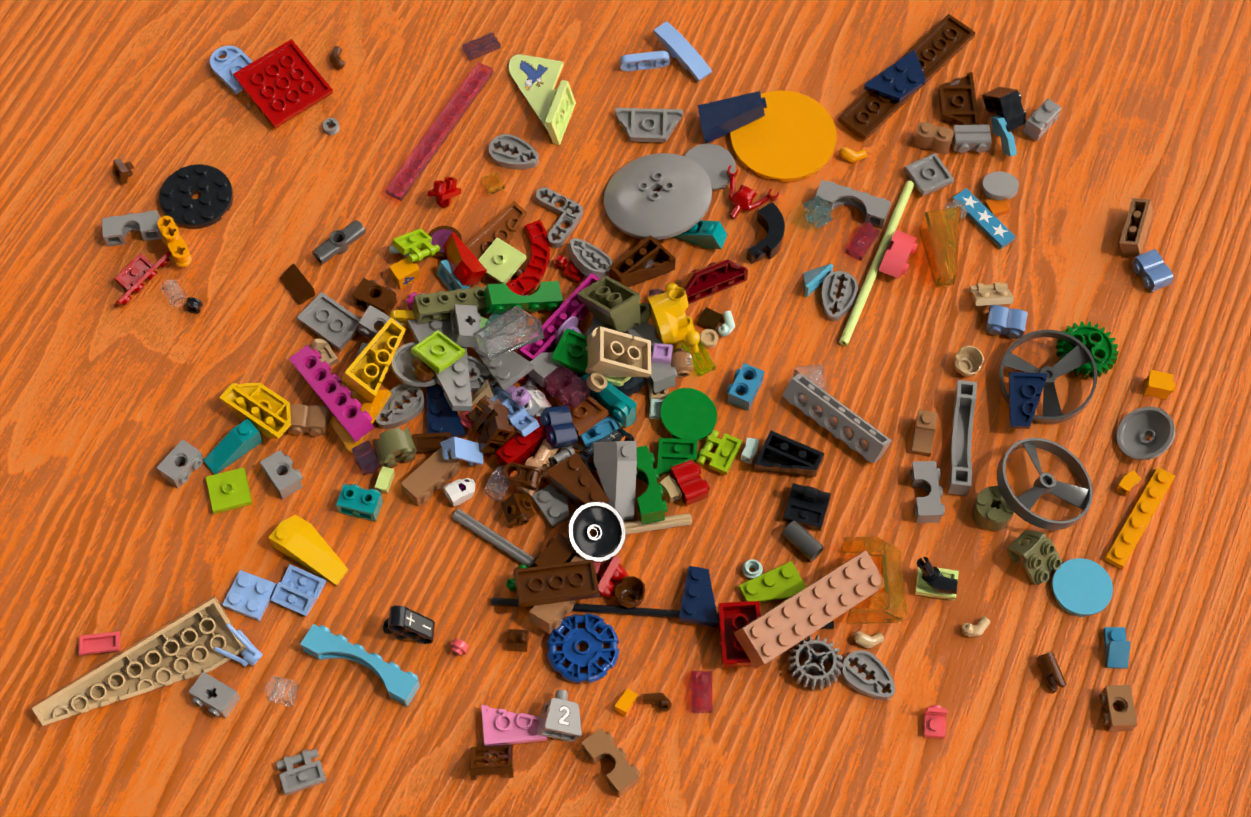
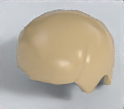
[953,345,984,377]

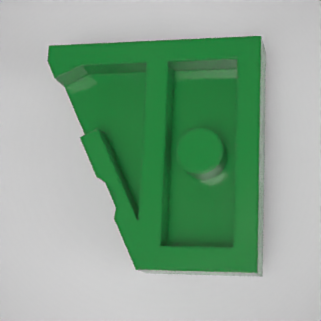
[657,438,698,476]

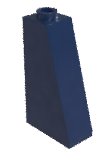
[697,91,767,143]

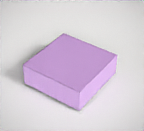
[651,343,673,364]

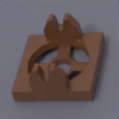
[470,745,514,780]

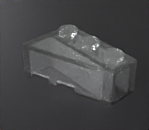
[472,306,544,360]

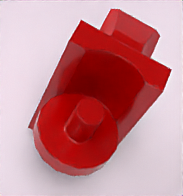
[427,177,461,208]

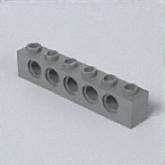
[782,373,892,464]

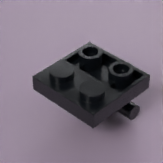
[782,483,831,531]

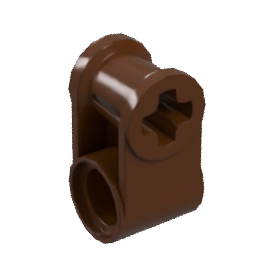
[503,462,543,491]

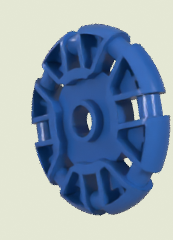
[546,613,619,684]

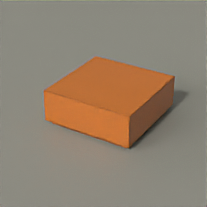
[985,198,1010,217]

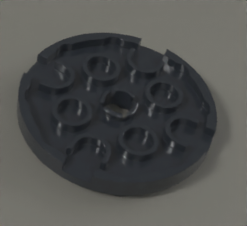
[159,164,233,229]

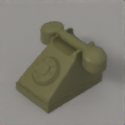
[577,276,651,333]

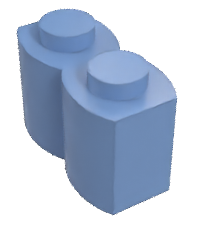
[1132,249,1174,292]
[985,305,1028,339]

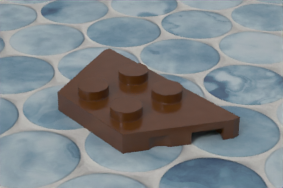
[938,72,979,125]

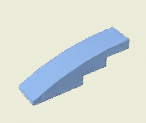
[653,21,712,83]
[489,385,540,437]

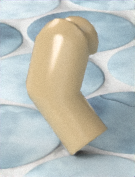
[853,631,885,649]

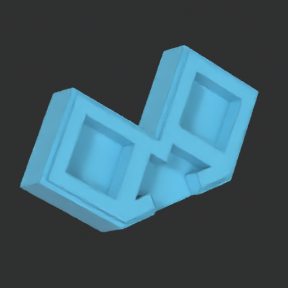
[991,115,1017,157]

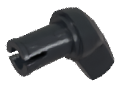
[916,557,958,594]

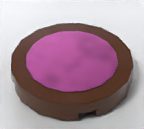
[428,225,462,260]

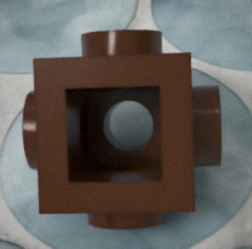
[501,493,535,526]

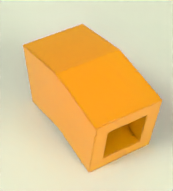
[1116,470,1142,497]

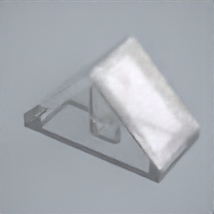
[793,364,827,391]

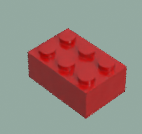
[718,601,763,668]

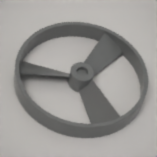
[999,330,1097,424]
[997,438,1093,530]

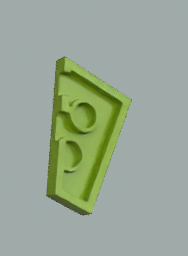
[738,561,806,603]

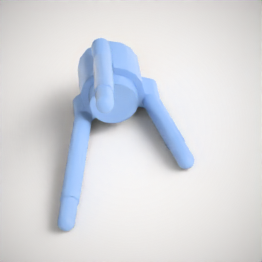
[214,623,263,667]

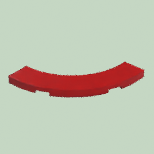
[506,220,550,296]

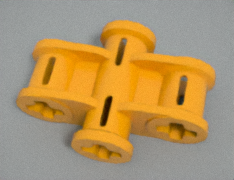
[157,216,192,267]

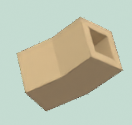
[660,475,682,503]

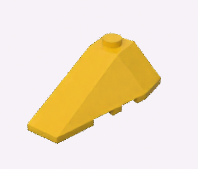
[269,515,348,586]

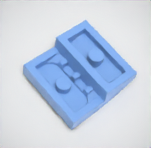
[270,564,327,616]

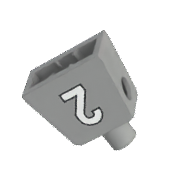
[537,690,581,742]

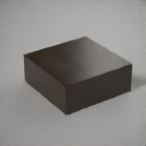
[697,307,723,331]

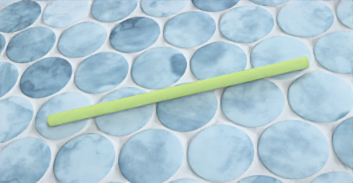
[839,181,915,346]

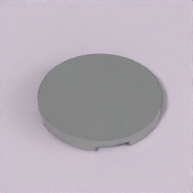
[684,144,736,190]

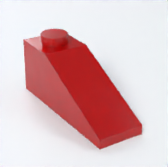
[443,232,487,286]

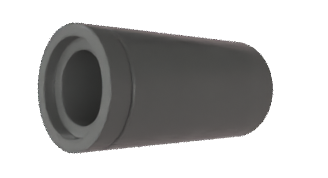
[782,520,824,561]

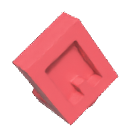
[924,705,947,739]

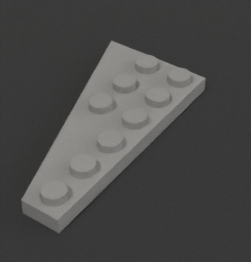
[407,320,472,411]

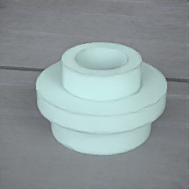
[743,559,763,579]

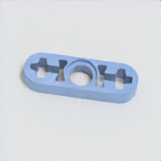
[619,51,670,71]

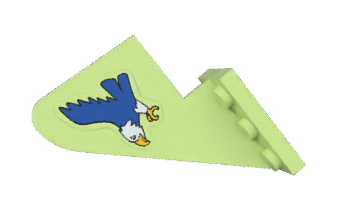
[509,54,576,145]

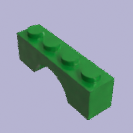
[483,281,563,314]
[636,445,668,525]

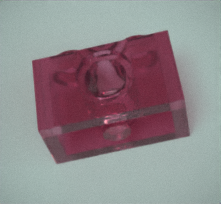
[545,366,590,409]

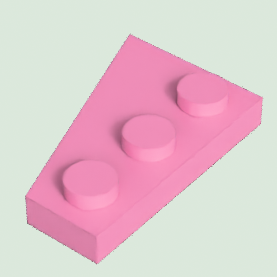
[481,705,547,746]

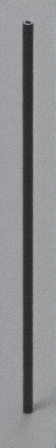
[491,597,834,629]

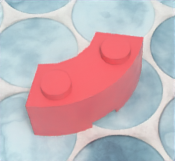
[878,230,918,278]

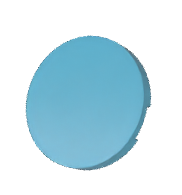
[1051,558,1113,617]

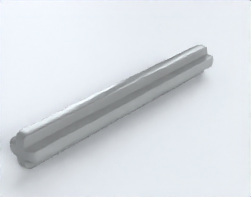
[453,509,535,568]

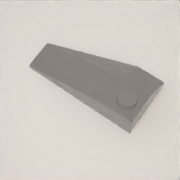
[593,441,637,520]

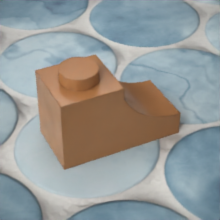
[911,410,938,457]

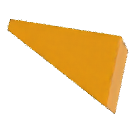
[615,689,638,717]

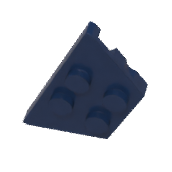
[863,50,926,102]

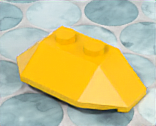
[219,383,291,439]

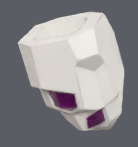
[443,478,476,507]

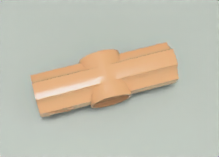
[516,438,558,497]

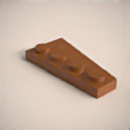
[465,201,527,260]

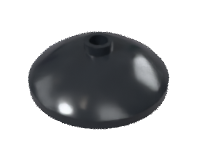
[567,502,625,562]

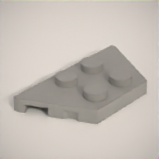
[615,108,683,142]

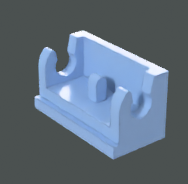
[440,437,483,466]

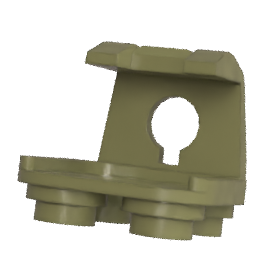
[1007,530,1062,585]

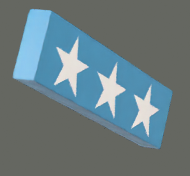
[952,188,1016,249]

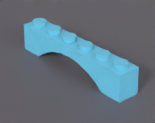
[300,624,420,707]

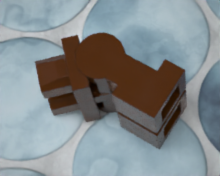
[468,395,515,455]

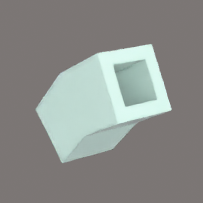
[741,438,759,465]

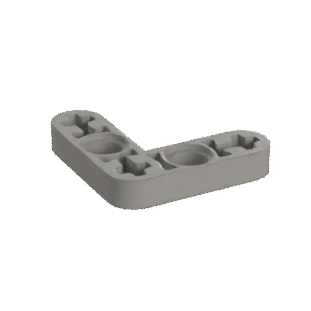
[536,187,583,248]

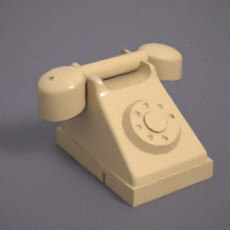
[585,326,651,392]

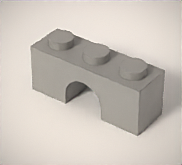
[102,211,163,247]
[910,461,945,523]

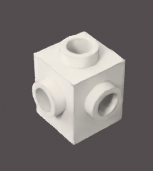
[523,390,552,419]

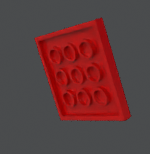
[233,39,333,129]

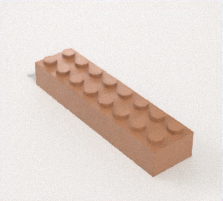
[734,550,887,669]

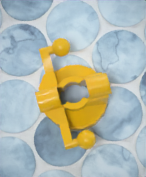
[647,283,700,352]

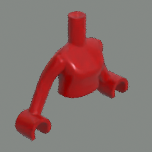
[727,166,779,219]

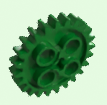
[1055,321,1119,379]

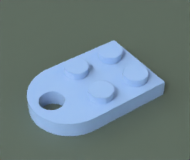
[210,46,253,94]

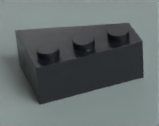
[755,430,824,477]

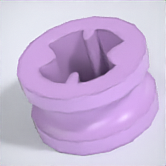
[511,387,531,406]

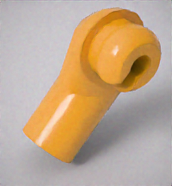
[840,147,867,163]

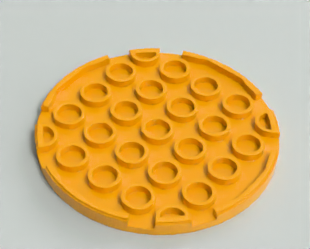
[730,91,837,182]

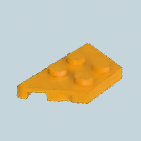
[329,389,392,454]

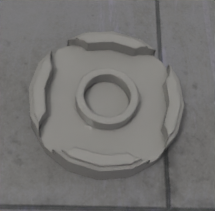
[982,172,1019,201]

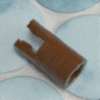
[1036,652,1067,694]

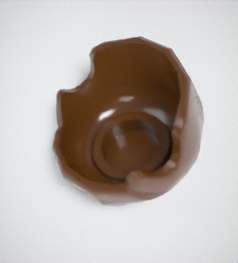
[614,576,645,608]

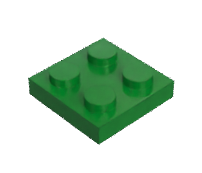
[551,328,588,376]

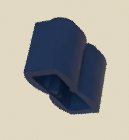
[540,405,578,449]

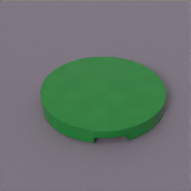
[659,388,717,442]

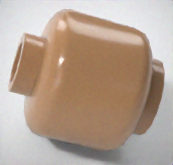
[670,348,694,378]

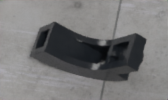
[747,202,785,264]

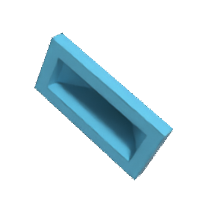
[803,264,834,297]

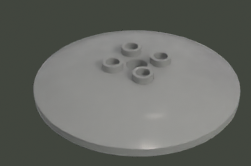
[604,153,712,240]

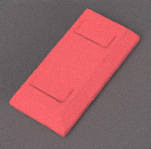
[79,631,120,656]

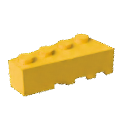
[341,318,406,404]

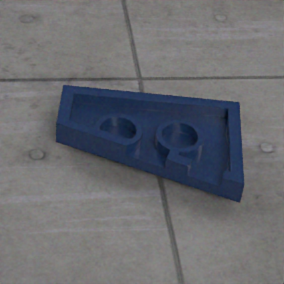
[1008,372,1048,429]
[427,384,467,438]
[679,566,719,628]

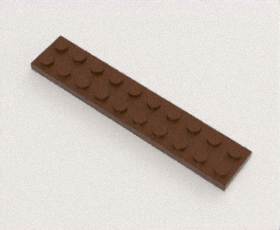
[838,14,976,141]

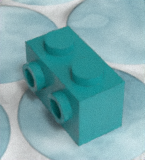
[336,484,383,522]

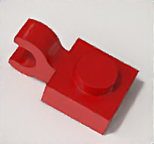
[555,255,585,284]

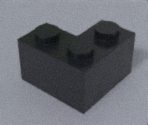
[982,87,1026,131]

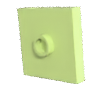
[479,237,527,284]

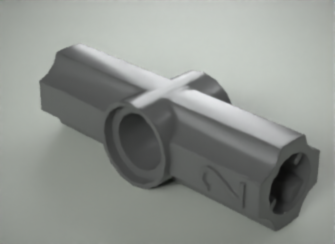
[312,220,366,264]

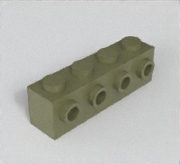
[412,287,490,325]

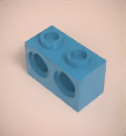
[726,363,765,411]

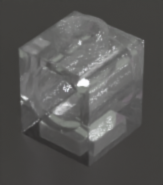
[264,675,299,707]

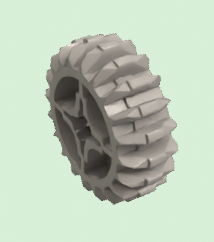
[787,635,843,691]

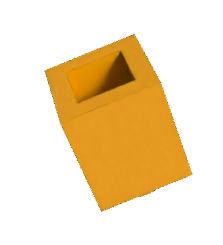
[389,257,420,289]
[1144,370,1176,400]

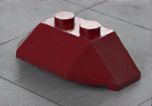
[683,259,748,304]

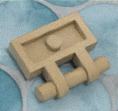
[969,282,1014,306]

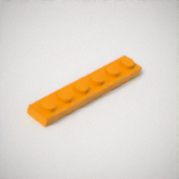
[1104,466,1175,570]

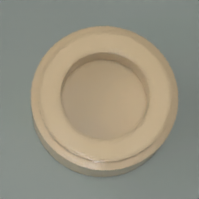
[700,329,718,349]

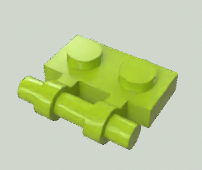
[392,228,440,263]
[697,430,742,475]

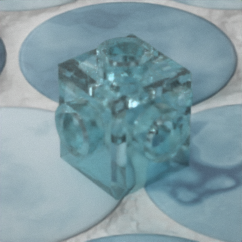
[803,196,833,228]

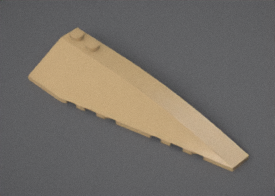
[32,595,246,726]

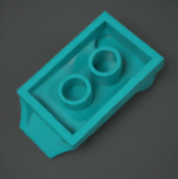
[575,374,637,428]

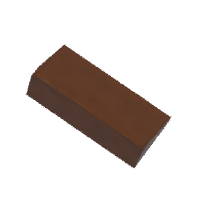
[280,263,315,304]

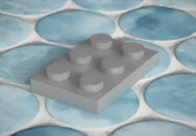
[297,292,361,351]

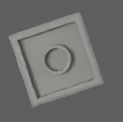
[904,153,954,197]

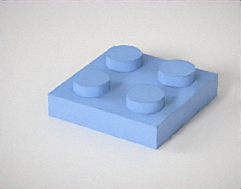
[222,570,277,621]

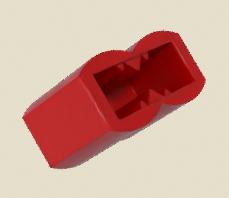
[670,459,710,506]

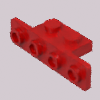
[114,251,171,307]

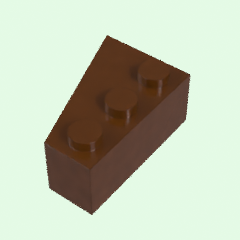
[609,235,676,287]
[541,452,610,508]

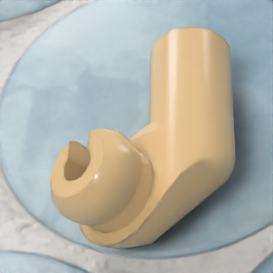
[962,616,991,637]

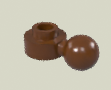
[412,357,434,382]

